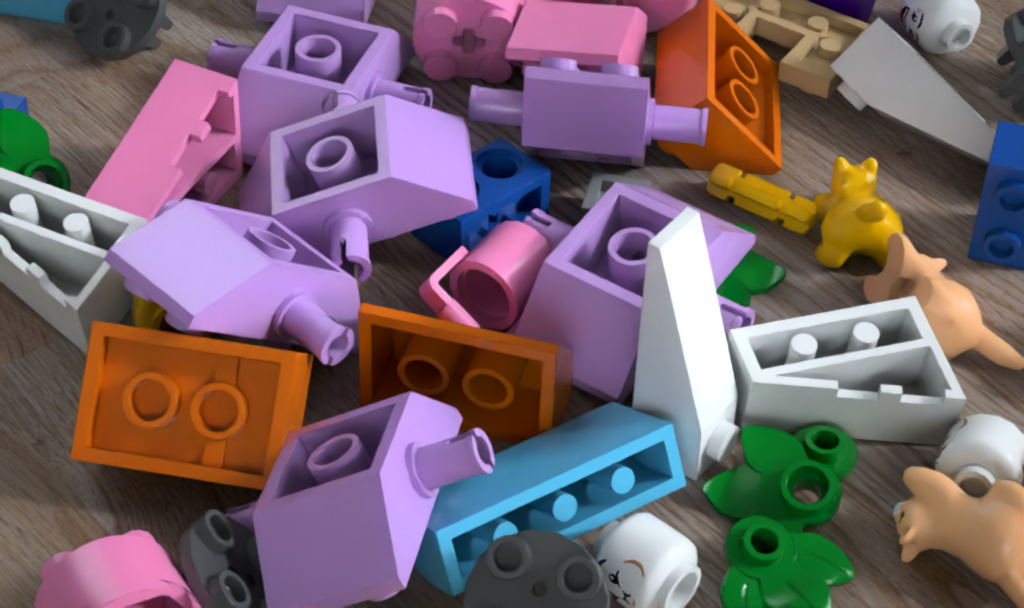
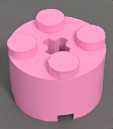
[412,0,526,84]
[34,530,201,608]

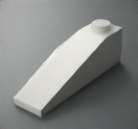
[830,17,996,167]
[632,207,739,481]

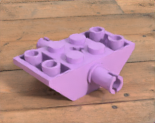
[207,5,433,165]
[468,57,709,167]
[239,89,478,283]
[514,182,756,404]
[104,198,361,366]
[224,391,495,608]

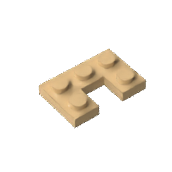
[713,0,871,99]

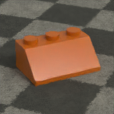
[654,0,782,175]
[358,302,574,444]

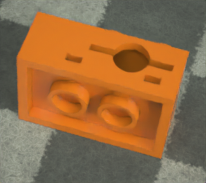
[70,320,313,490]

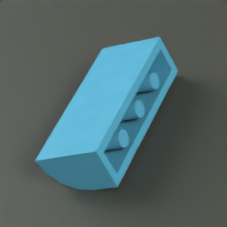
[413,401,687,597]

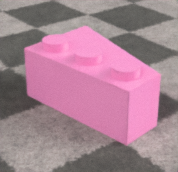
[85,58,243,223]

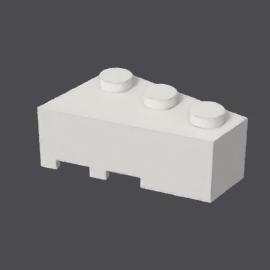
[0,167,148,355]
[727,296,967,446]

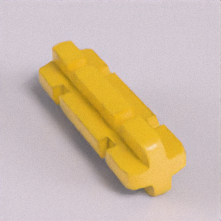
[706,163,819,235]

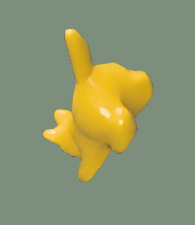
[812,157,904,269]

